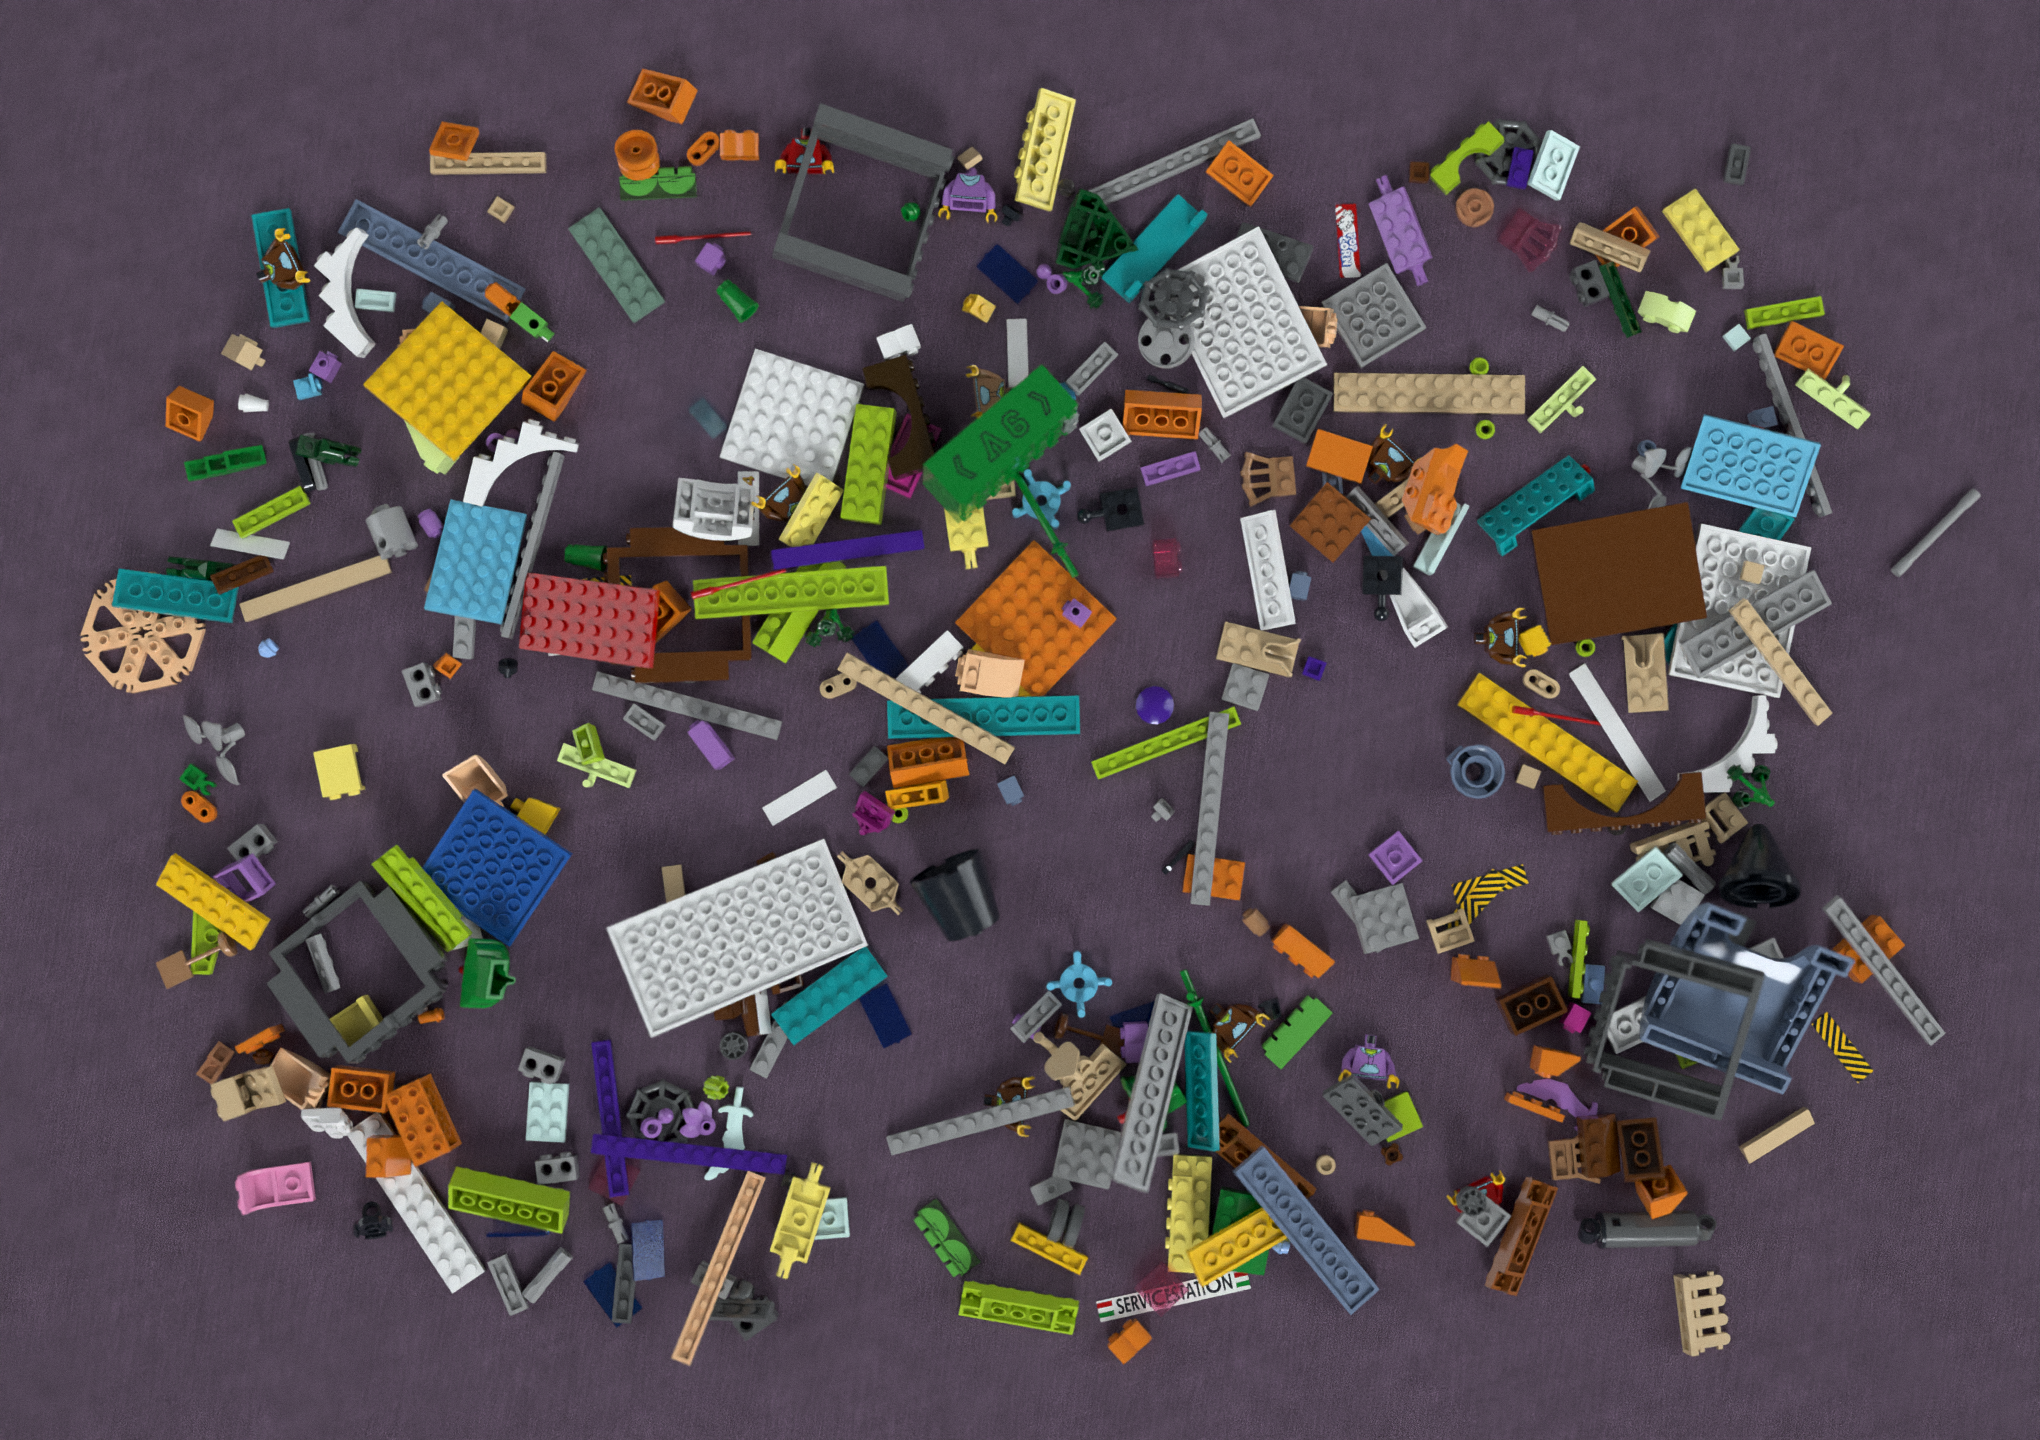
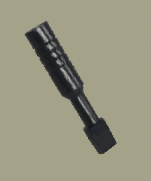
[1147,374,1189,394]
[1161,839,1196,875]

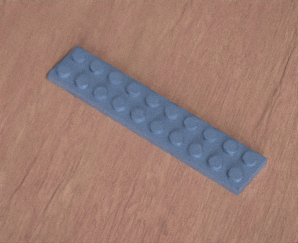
[338,199,525,323]
[1233,1146,1380,1315]

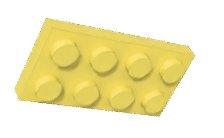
[1662,188,1740,272]
[778,473,844,547]

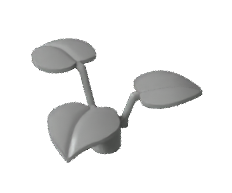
[1632,447,1693,509]
[183,715,245,785]

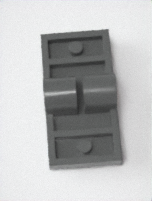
[1236,222,1314,283]
[1322,1074,1403,1146]

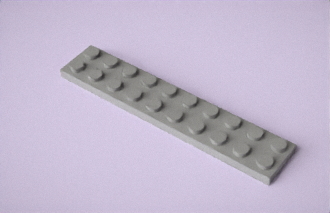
[1110,993,1193,1192]

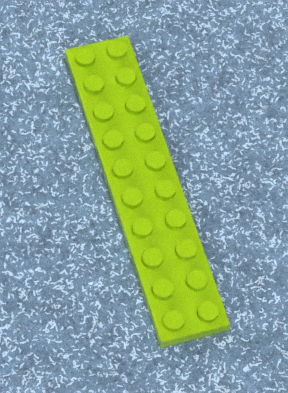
[693,566,889,619]

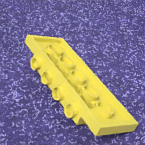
[1014,88,1076,211]
[1165,1154,1212,1273]

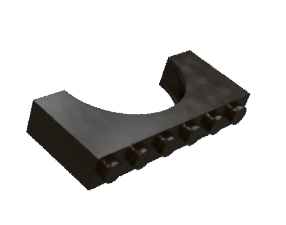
[862,355,938,480]

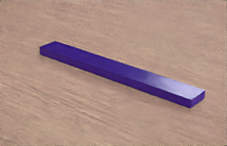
[770,530,925,570]
[591,1040,630,1198]

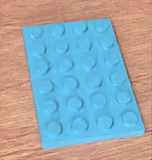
[1681,414,1821,517]
[424,499,527,624]

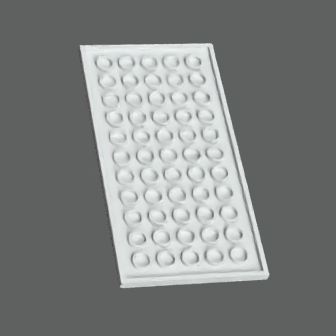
[607,839,868,1037]

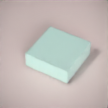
[1722,324,1751,351]

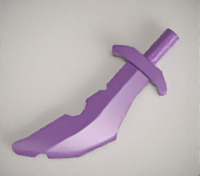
[1517,1079,1598,1131]

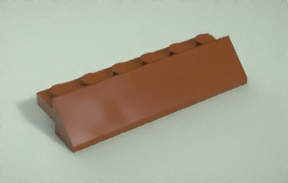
[1215,1114,1316,1199]
[1484,1177,1558,1296]

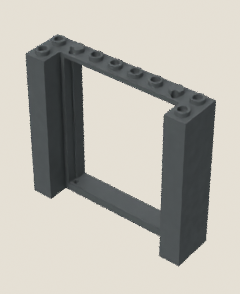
[772,103,954,302]

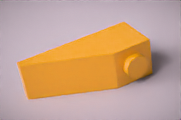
[885,779,949,809]

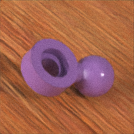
[1036,264,1067,294]
[485,429,520,452]
[641,1108,674,1138]

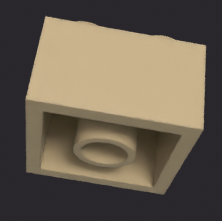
[211,1074,256,1121]

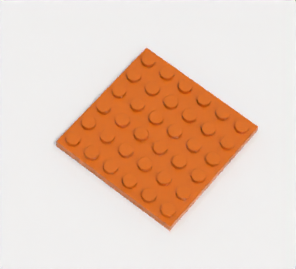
[955,540,1117,696]

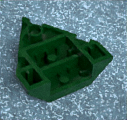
[1055,188,1139,269]

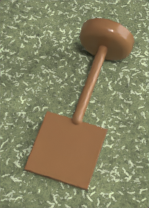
[156,932,237,989]

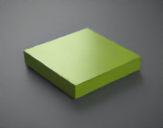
[1384,1091,1423,1143]

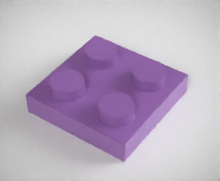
[1368,831,1422,885]

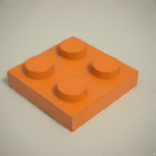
[429,122,479,161]
[235,1024,285,1054]

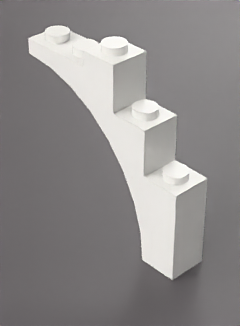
[314,227,376,358]
[463,419,579,506]
[1677,695,1778,792]

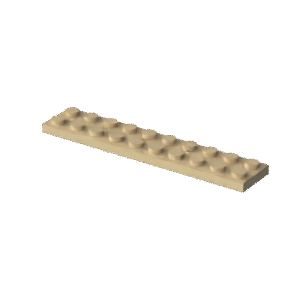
[1333,373,1525,414]

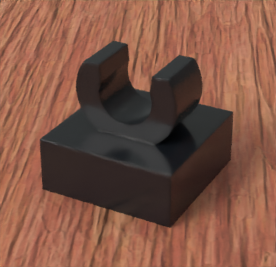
[1001,204,1024,227]
[1258,997,1282,1021]

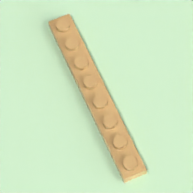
[1729,598,1832,726]

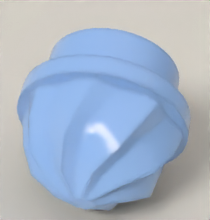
[258,638,279,658]
[1272,1238,1291,1254]

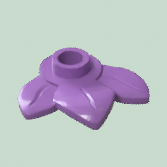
[679,1101,716,1138]

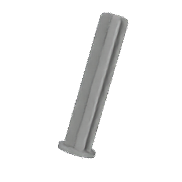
[303,433,328,491]

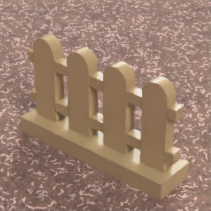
[1629,819,1716,868]
[1673,1271,1731,1356]

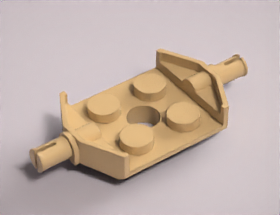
[837,851,904,915]

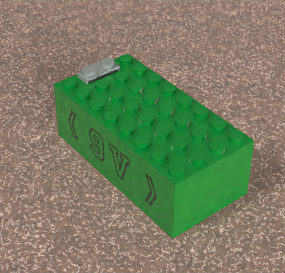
[923,364,1079,523]

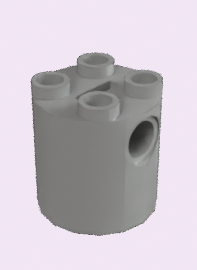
[365,504,418,560]

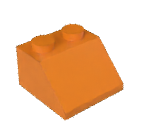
[165,386,214,442]
[1529,1045,1581,1078]
[366,1135,411,1178]
[1635,1164,1687,1219]

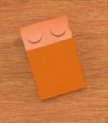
[627,68,698,124]
[1595,206,1660,268]
[521,351,586,422]
[652,581,692,644]
[1450,954,1501,988]

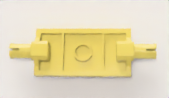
[944,507,988,569]
[770,1162,831,1279]

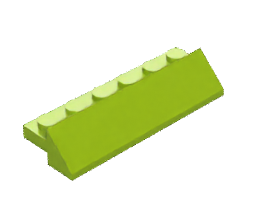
[752,561,846,663]
[371,844,472,952]
[959,1281,1079,1335]

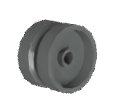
[1047,1198,1085,1248]

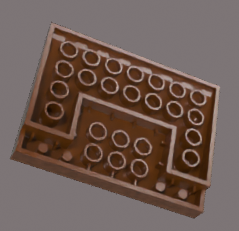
[1531,502,1707,646]

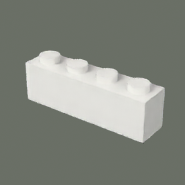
[896,630,963,694]

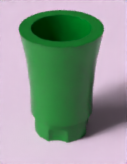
[716,279,759,323]
[565,544,608,572]

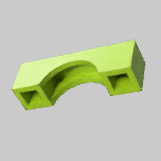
[1430,121,1504,195]

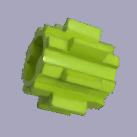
[703,1076,729,1100]

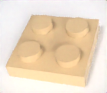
[242,1066,286,1109]

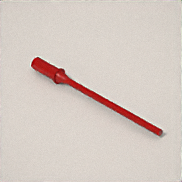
[655,231,751,244]
[691,568,786,599]
[1512,705,1601,726]

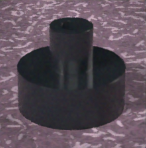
[498,658,518,678]

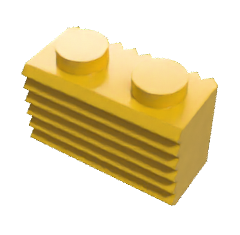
[1519,625,1551,657]

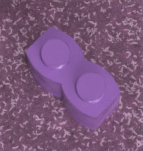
[1120,1021,1148,1063]

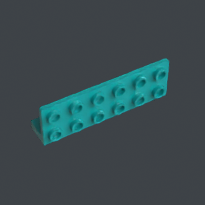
[1102,194,1208,303]
[1477,456,1595,557]

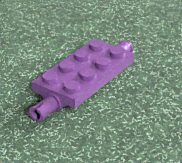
[1369,175,1433,286]

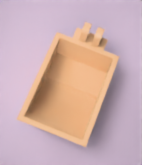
[1299,306,1338,348]
[955,649,1025,697]
[442,755,508,807]
[270,1048,331,1110]

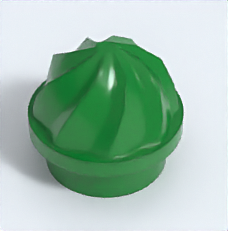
[901,202,921,222]

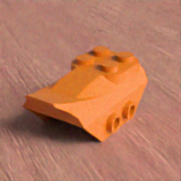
[1402,444,1468,535]

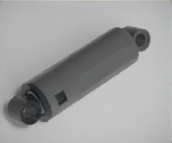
[1577,1210,1717,1248]

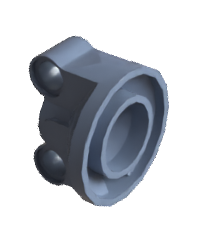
[1446,745,1505,799]

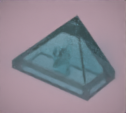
[688,397,727,439]

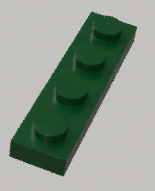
[1599,261,1642,338]

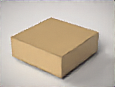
[957,147,983,170]
[487,196,515,223]
[1739,561,1765,584]
[1515,764,1541,789]

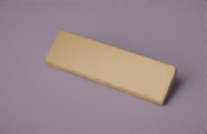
[1570,222,1650,273]
[1739,1107,1815,1164]

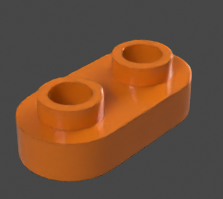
[687,132,720,166]
[181,791,217,823]

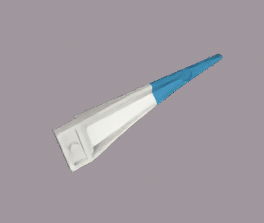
[1361,526,1448,648]

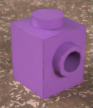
[695,242,726,276]
[309,351,342,383]
[1062,599,1092,629]

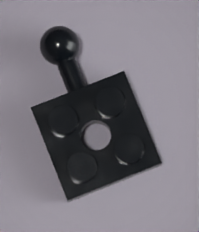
[1077,487,1144,532]
[1362,556,1403,621]

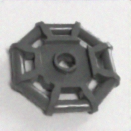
[1474,118,1543,185]
[1138,268,1210,331]
[626,1079,694,1143]

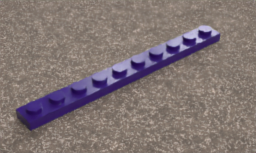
[591,1133,787,1175]

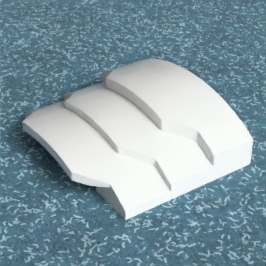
[673,478,755,540]

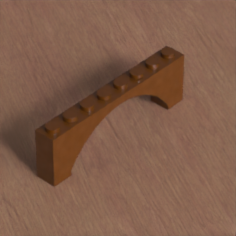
[1542,772,1706,835]

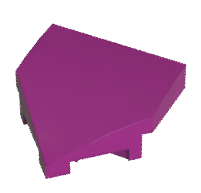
[852,791,895,835]

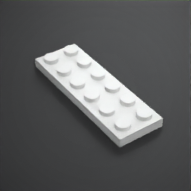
[1240,510,1296,631]

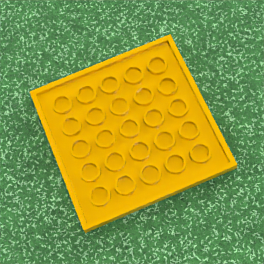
[363,301,532,461]

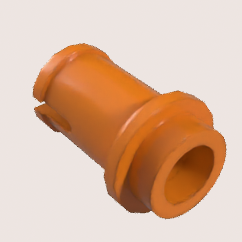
[418,1007,445,1024]

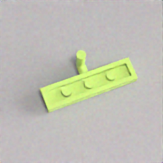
[1527,366,1596,433]
[1795,368,1871,429]
[557,743,637,788]

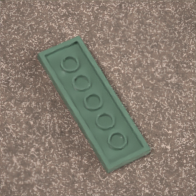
[568,207,665,323]

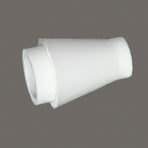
[238,393,269,412]

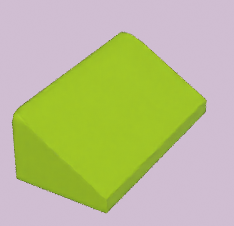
[572,723,605,765]

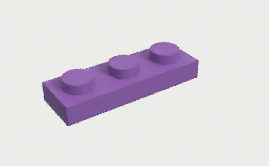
[1140,451,1201,487]

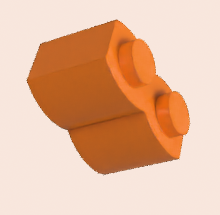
[720,130,759,160]
[485,282,521,316]
[1107,1318,1152,1365]

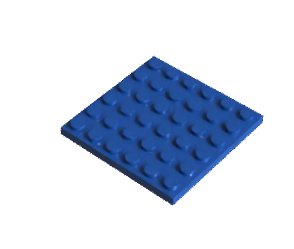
[422,788,573,947]

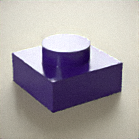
[1301,656,1327,681]

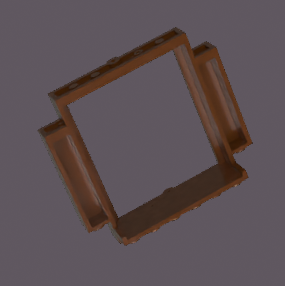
[603,527,751,684]

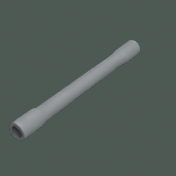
[1891,489,1981,577]

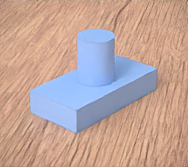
[1581,964,1605,1004]

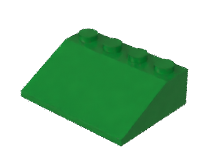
[1212,1186,1269,1275]

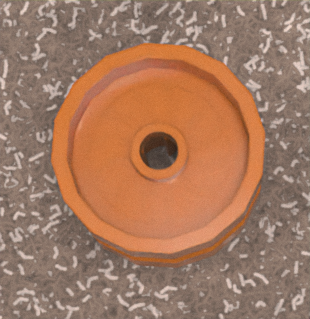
[614,130,660,181]

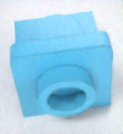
[293,373,323,400]

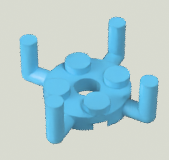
[1012,469,1071,530]
[1046,950,1112,1018]

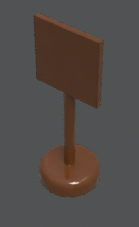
[1053,1012,1125,1060]

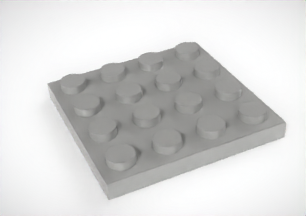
[1321,263,1426,369]

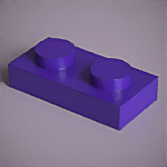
[1506,147,1534,190]

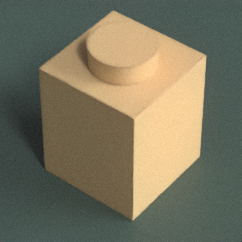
[481,319,508,349]

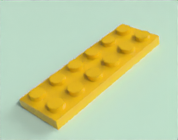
[156,853,270,951]
[1186,1207,1287,1287]

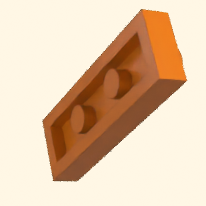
[1504,1091,1565,1123]

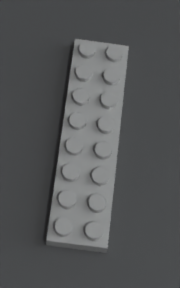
[1679,570,1832,678]

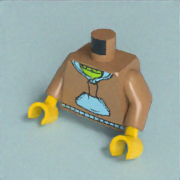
[966,365,1014,419]

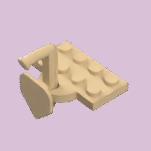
[1033,1032,1127,1121]

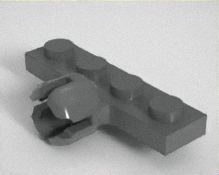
[708,1280,775,1323]

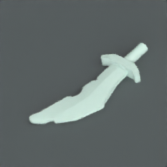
[704,1086,753,1180]

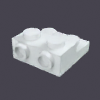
[301,1108,353,1139]

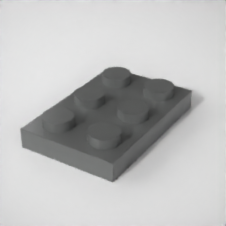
[1272,377,1333,445]

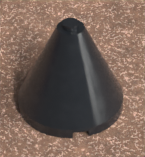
[1719,824,1800,909]

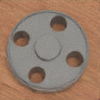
[1138,313,1195,369]

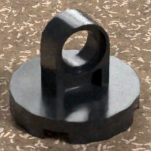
[353,1202,393,1240]

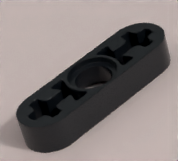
[288,437,316,492]

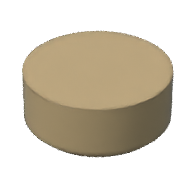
[1316,1154,1336,1175]

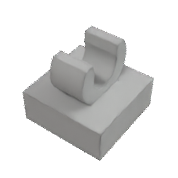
[1151,798,1175,822]

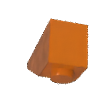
[1354,1210,1415,1247]

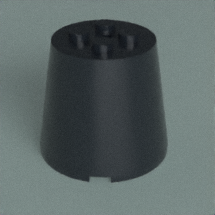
[910,848,1000,942]

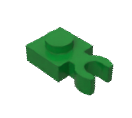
[179,763,217,795]

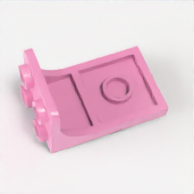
[235,1161,316,1215]

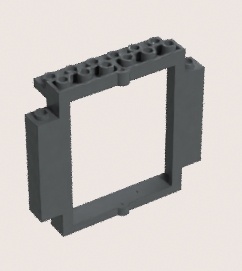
[266,880,448,1064]

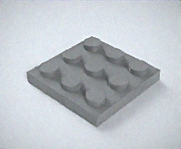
[1348,883,1419,954]
[1052,1119,1121,1190]

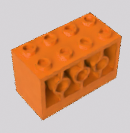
[383,1073,462,1167]

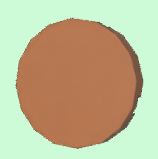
[1455,188,1494,227]

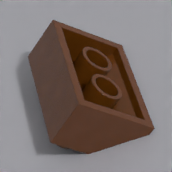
[1576,1113,1621,1178]

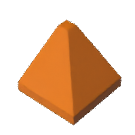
[433,653,462,679]

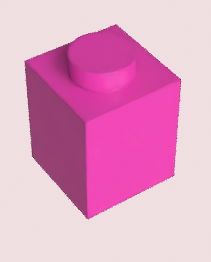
[1559,1002,1591,1034]

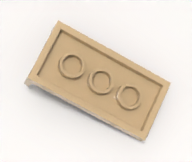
[1216,622,1301,678]
[1622,633,1669,713]

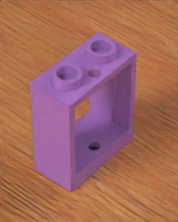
[687,720,735,770]
[213,853,276,902]

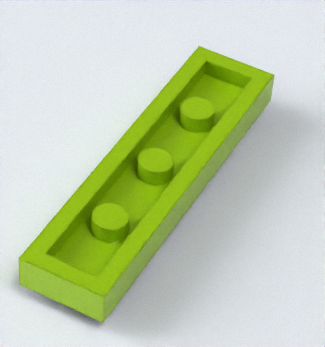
[1744,296,1825,330]
[232,486,311,539]
[1568,919,1590,998]

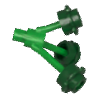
[1062,260,1106,309]
[804,609,855,648]
[1726,764,1775,809]

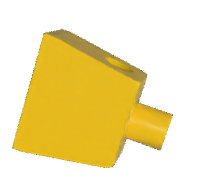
[510,797,561,835]

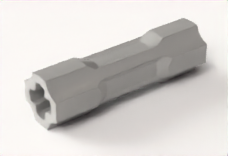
[1663,842,1716,894]
[522,1247,573,1303]

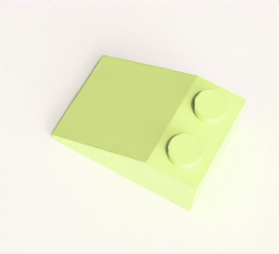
[404,420,459,474]

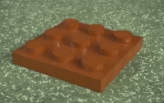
[1290,481,1371,563]

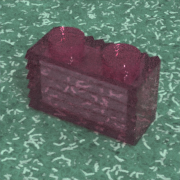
[1152,538,1182,580]

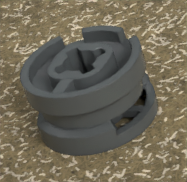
[720,1031,748,1060]
[1456,1186,1487,1216]

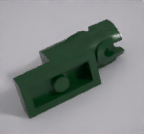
[295,435,362,467]
[166,556,234,581]

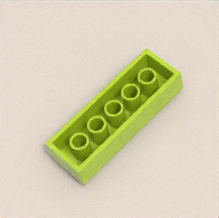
[840,404,897,525]
[448,1167,570,1234]

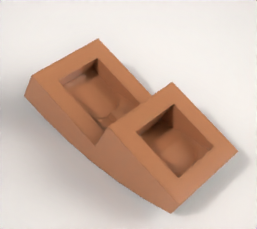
[196,1041,235,1084]

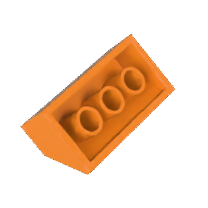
[1122,390,1202,439]
[887,737,969,788]

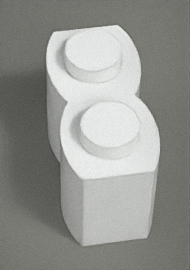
[877,324,921,361]

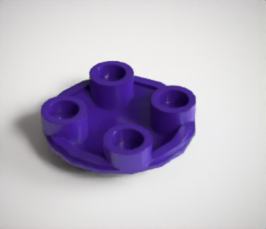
[1136,686,1174,724]

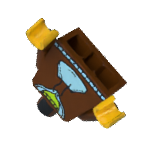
[256,228,310,290]
[1368,424,1422,484]
[751,464,806,522]
[1474,608,1527,668]
[1210,1003,1270,1062]
[983,1076,1035,1137]

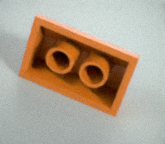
[1271,923,1335,978]

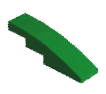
[184,445,267,482]

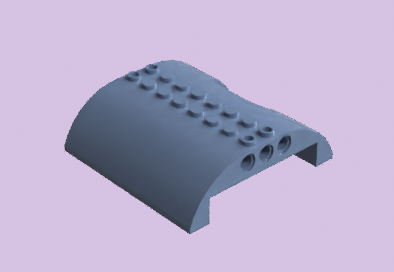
[1640,903,1855,1095]

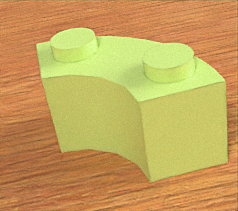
[1638,291,1696,333]

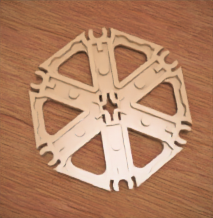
[80,572,206,693]

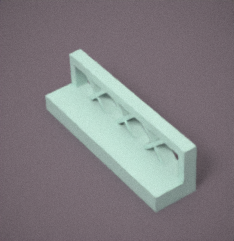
[1413,503,1470,576]

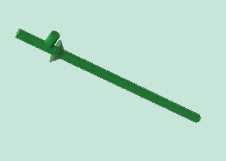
[1015,472,1079,578]
[1180,969,1249,1127]

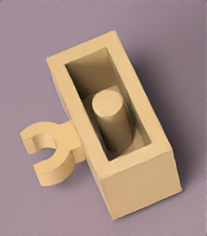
[221,334,266,370]

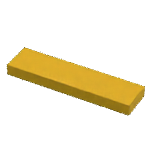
[1011,1222,1088,1275]

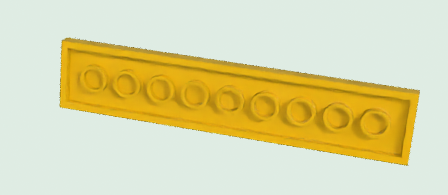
[1457,673,1638,813]

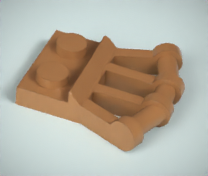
[1240,452,1296,507]
[1548,1135,1601,1184]

